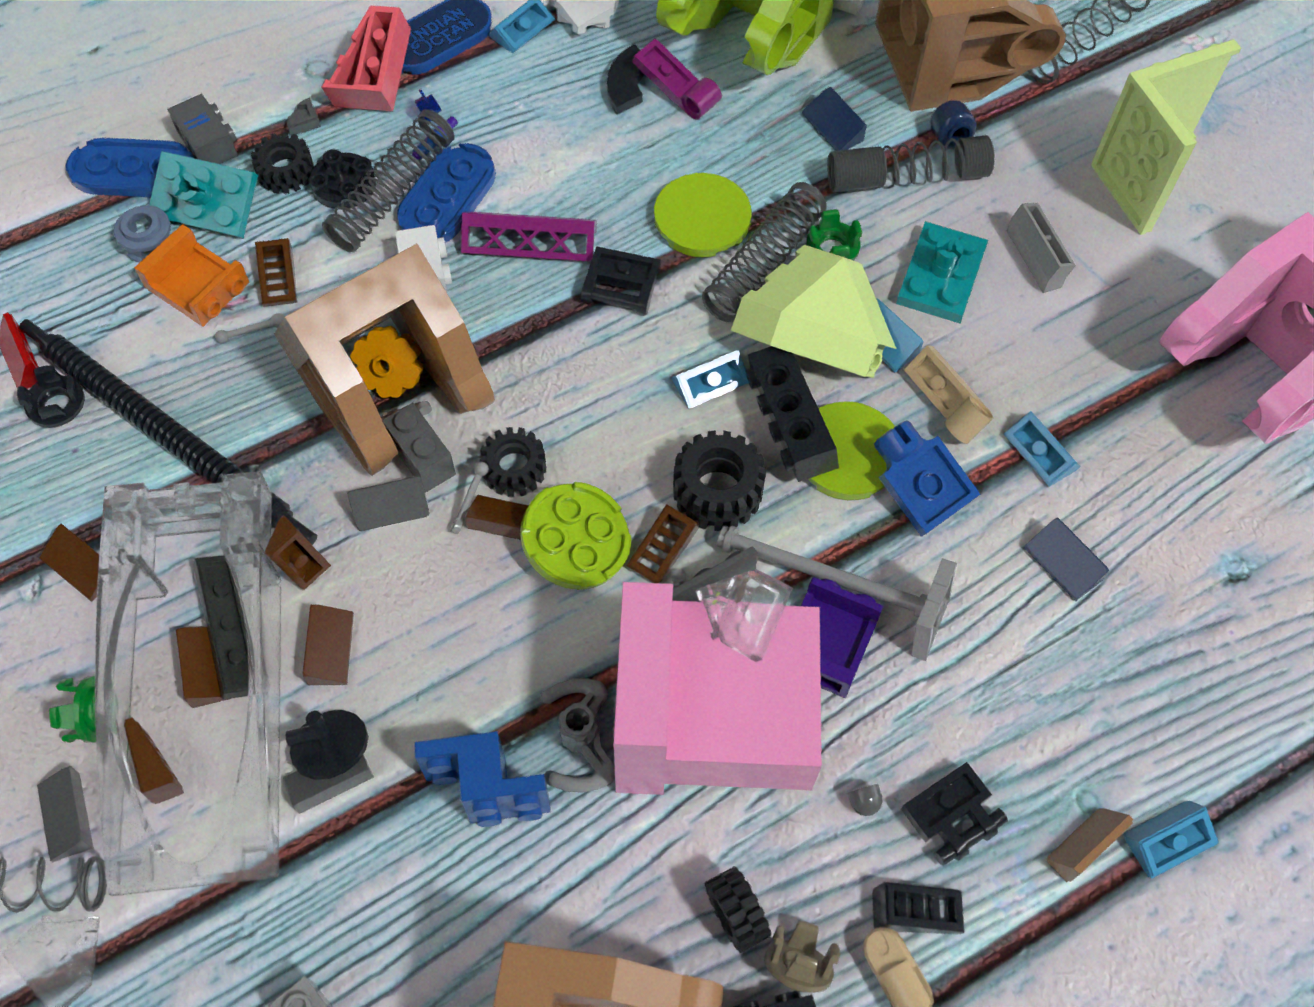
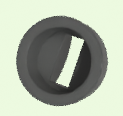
[847,784,882,816]

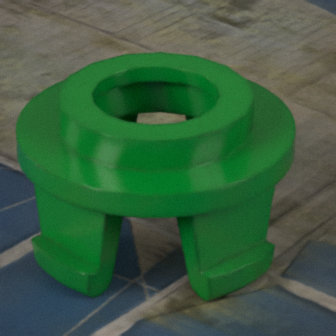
[806,209,862,261]
[49,676,112,743]

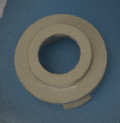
[764,920,840,993]

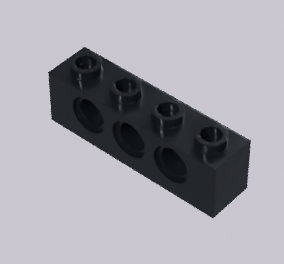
[745,346,839,482]

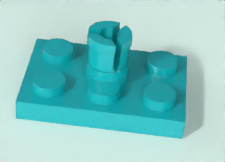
[149,151,258,239]
[896,221,988,324]

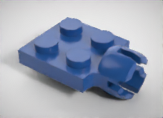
[874,420,981,537]

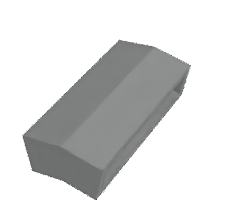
[1007,203,1076,293]

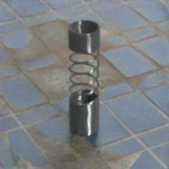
[827,135,995,193]

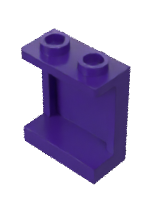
[801,577,883,699]

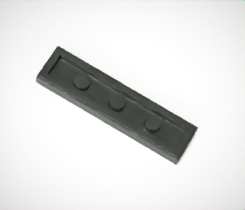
[193,555,264,700]

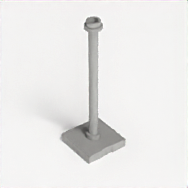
[717,526,957,661]

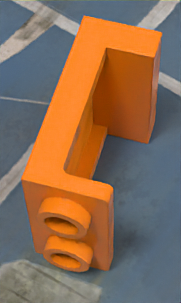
[134,224,250,327]

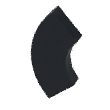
[607,44,645,115]

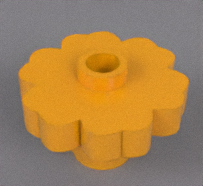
[350,326,424,398]

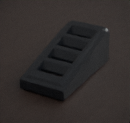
[872,882,965,934]

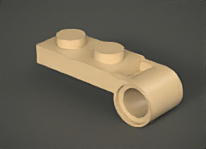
[904,345,993,444]

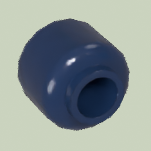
[930,100,977,148]

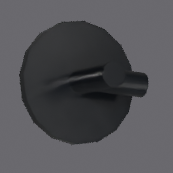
[285,710,369,780]

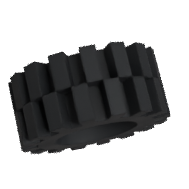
[251,132,314,194]
[479,427,547,497]
[704,866,771,953]

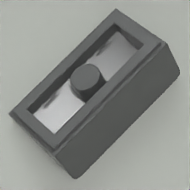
[347,476,430,531]
[283,754,374,814]
[37,766,93,862]

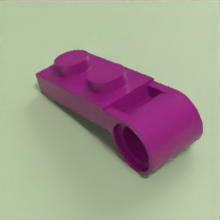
[632,38,722,120]

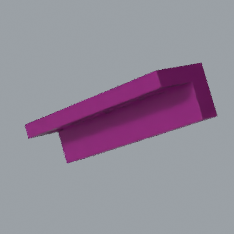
[461,211,597,261]

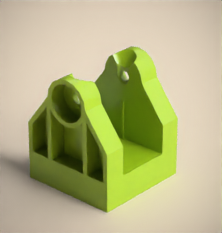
[656,0,834,75]

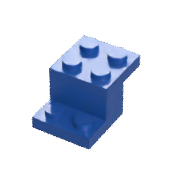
[414,731,551,827]

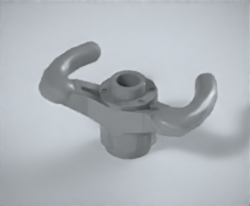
[541,678,615,793]

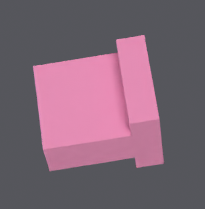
[614,582,822,795]

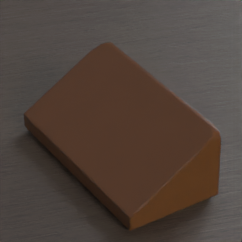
[465,495,529,540]
[264,515,331,590]
[39,523,120,602]
[303,605,354,685]
[176,627,232,708]

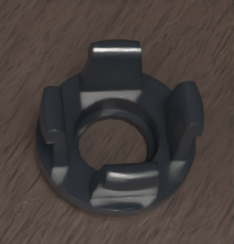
[17,365,85,428]

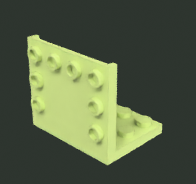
[1091,39,1242,235]

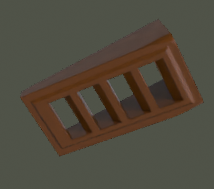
[255,238,297,307]
[626,504,699,583]
[124,717,184,804]

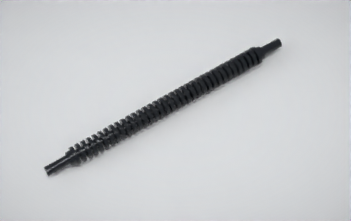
[19,319,318,545]

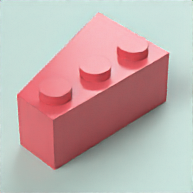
[321,6,411,111]

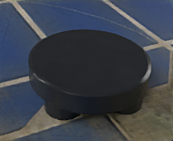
[309,149,376,209]

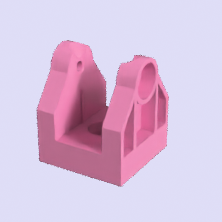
[1159,212,1314,444]

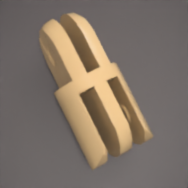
[863,927,934,1007]

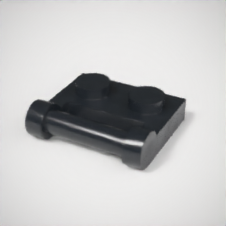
[581,246,661,315]

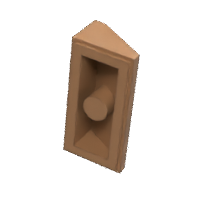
[1046,808,1134,882]

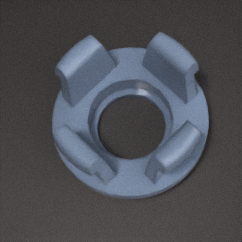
[114,205,171,263]

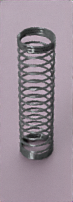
[322,109,455,252]
[702,182,827,322]

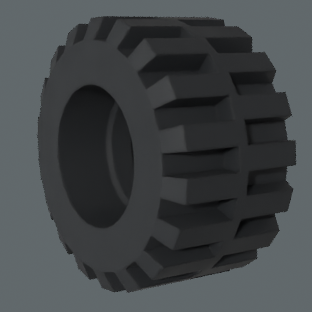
[673,430,766,531]

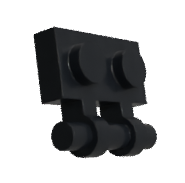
[901,762,1008,866]

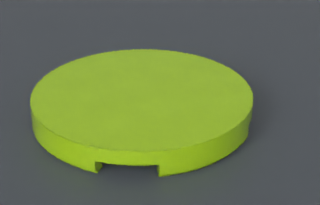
[654,173,752,257]
[798,401,895,500]
[520,482,631,590]

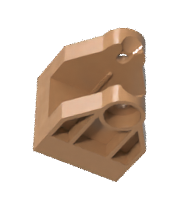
[875,0,1066,112]
[274,243,495,476]
[493,941,724,1007]

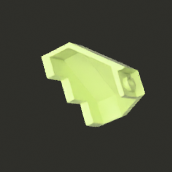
[731,245,896,378]

